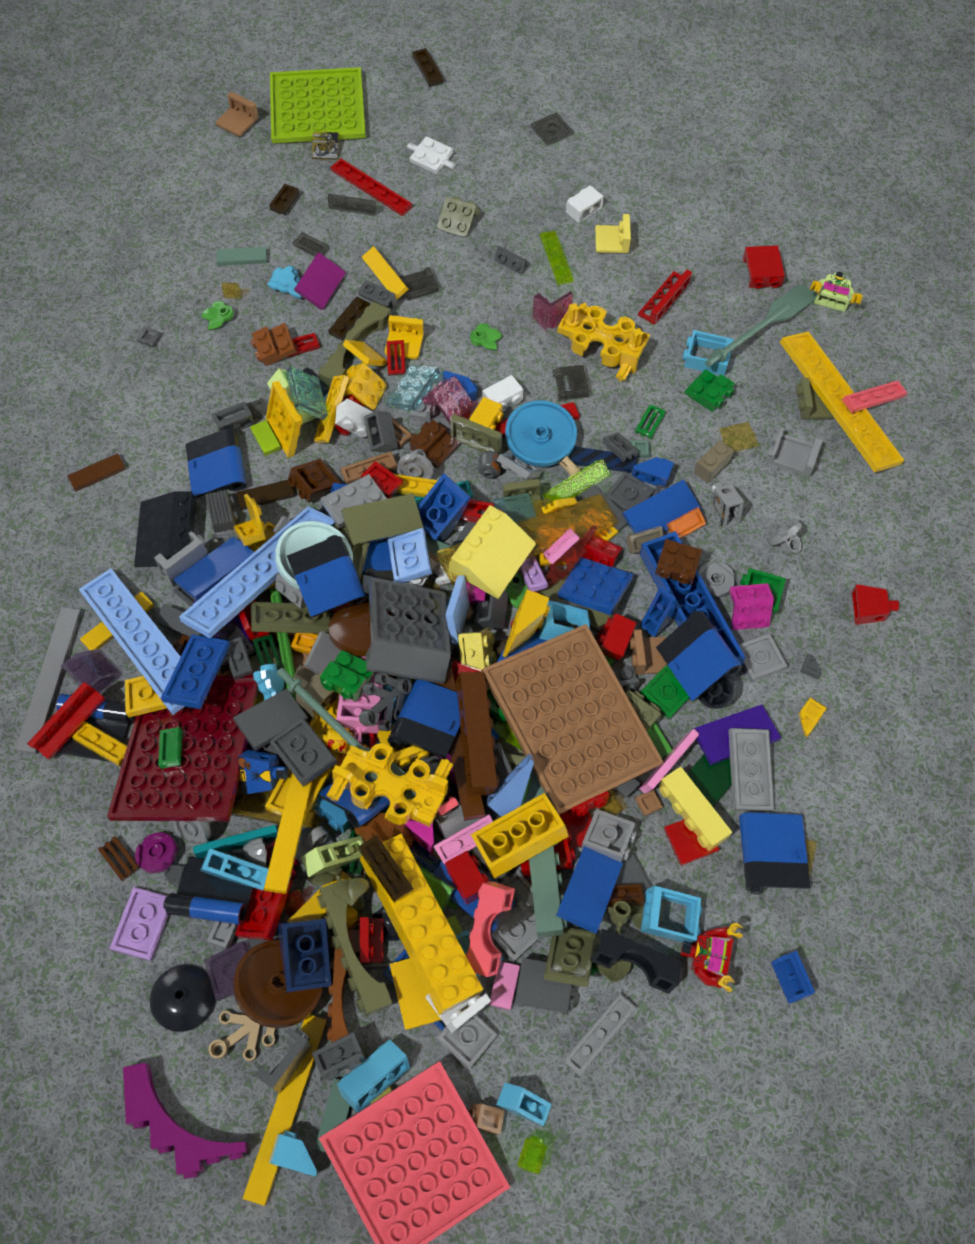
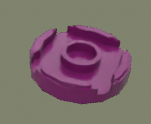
[135,832,178,873]

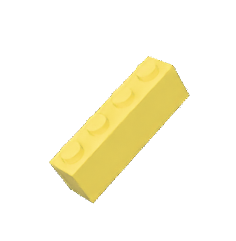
[659,767,732,852]

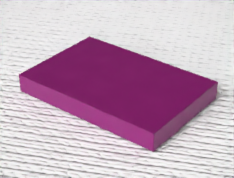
[294,252,346,310]

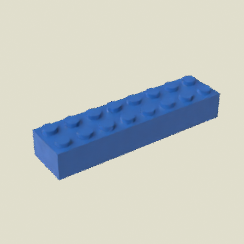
[639,531,746,665]

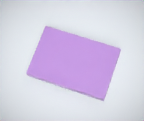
[109,887,169,961]

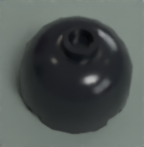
[698,677,737,709]

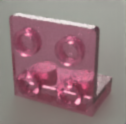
[532,291,573,330]
[421,376,474,424]

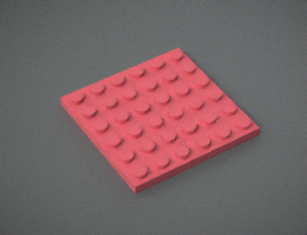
[319,1061,510,1244]

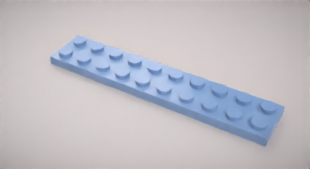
[179,506,336,638]
[79,569,185,715]

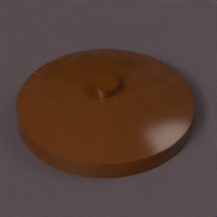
[329,602,393,657]
[233,940,322,1028]

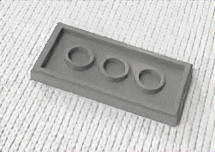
[728,728,774,811]

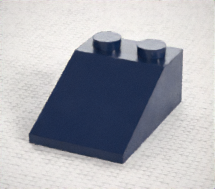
[278,918,331,992]

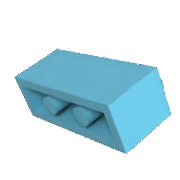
[337,1039,410,1113]

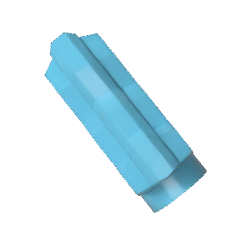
[268,265,303,299]
[253,664,285,700]

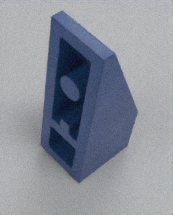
[640,586,677,637]

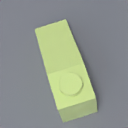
[301,836,364,877]

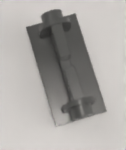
[494,246,529,275]

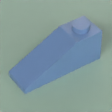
[487,753,534,817]

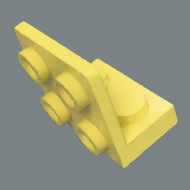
[595,214,631,253]
[458,628,497,670]

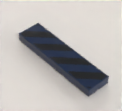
[568,446,637,473]

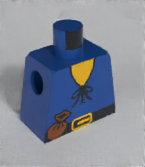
[238,750,289,794]

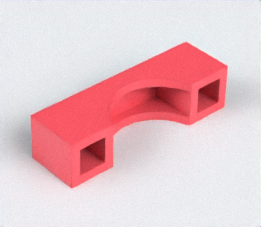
[466,882,515,977]

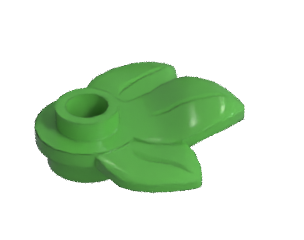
[201,301,234,330]
[470,323,502,350]
[504,572,528,609]

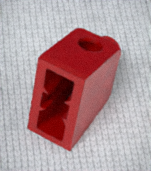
[851,584,899,625]

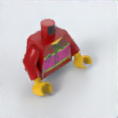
[680,923,743,992]

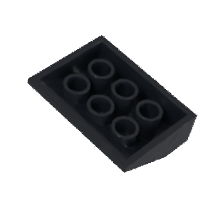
[134,491,196,567]

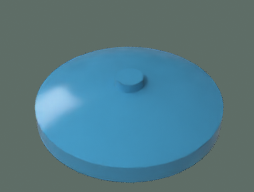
[505,400,577,467]

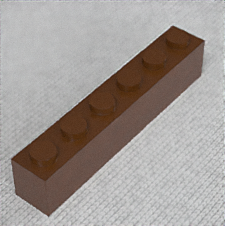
[456,672,499,795]

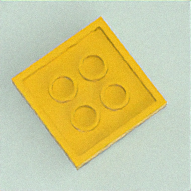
[266,381,303,458]

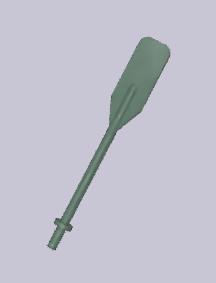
[705,284,816,367]
[277,668,416,813]

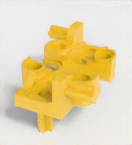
[557,303,650,382]
[326,743,453,827]

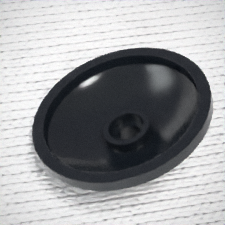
[150,964,216,1032]

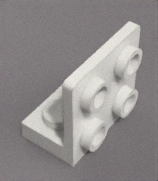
[426,994,491,1033]

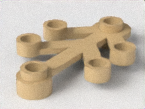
[209,1004,276,1062]

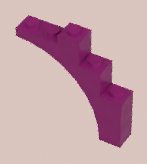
[123,1063,249,1180]

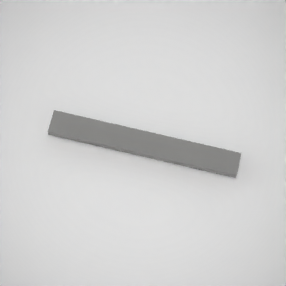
[15,607,82,755]

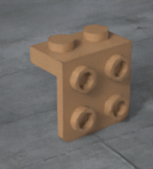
[216,92,259,136]
[629,630,667,675]

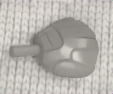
[232,838,267,868]

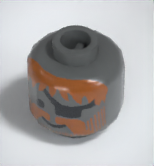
[478,450,502,479]

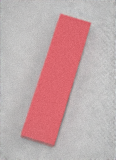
[842,380,907,413]

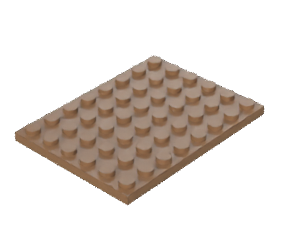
[481,624,664,815]

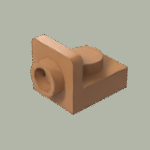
[468,1103,505,1135]

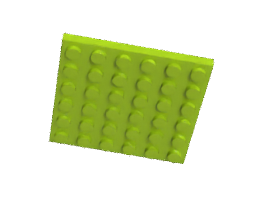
[270,67,366,144]

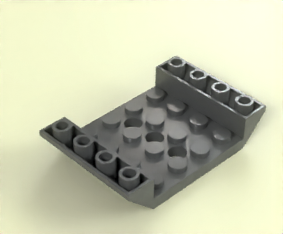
[363,575,451,684]

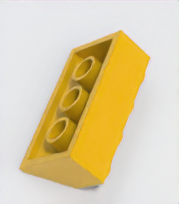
[470,793,569,879]

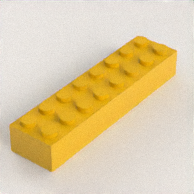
[360,834,483,1016]

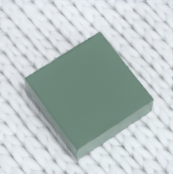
[631,440,650,458]

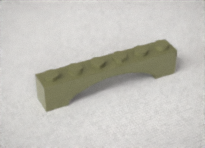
[318,301,391,388]
[317,879,392,1017]

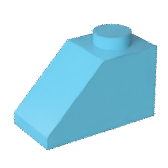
[496,1083,552,1126]
[269,1131,317,1176]

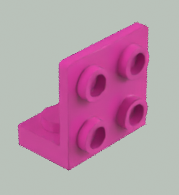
[729,583,774,630]

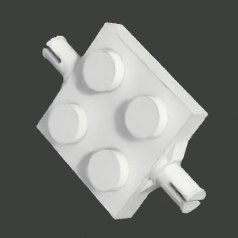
[407,136,456,174]

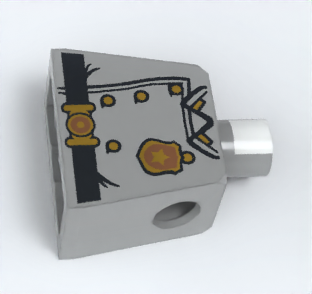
[712,483,744,528]

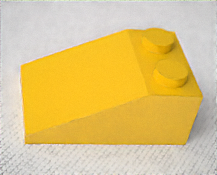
[503,589,550,658]

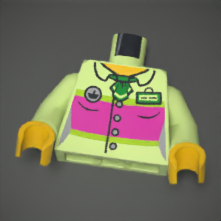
[809,272,863,312]

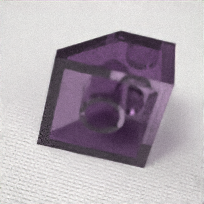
[61,649,122,693]

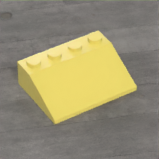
[448,505,536,599]

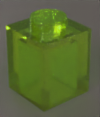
[516,1135,547,1175]

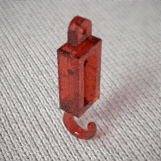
[545,525,597,586]

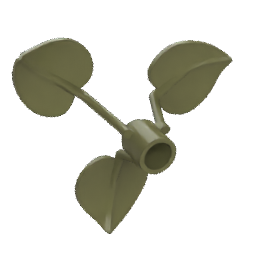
[305,867,369,911]
[595,898,664,982]

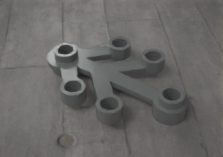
[359,673,412,731]

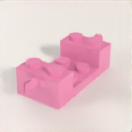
[336,655,383,744]

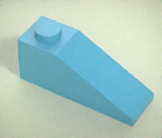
[200,849,269,891]

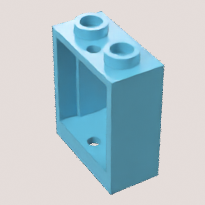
[682,330,734,376]
[539,600,592,641]
[641,886,702,943]

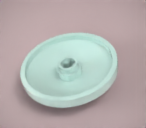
[275,521,353,590]

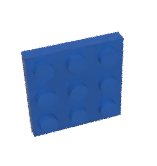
[558,557,633,615]

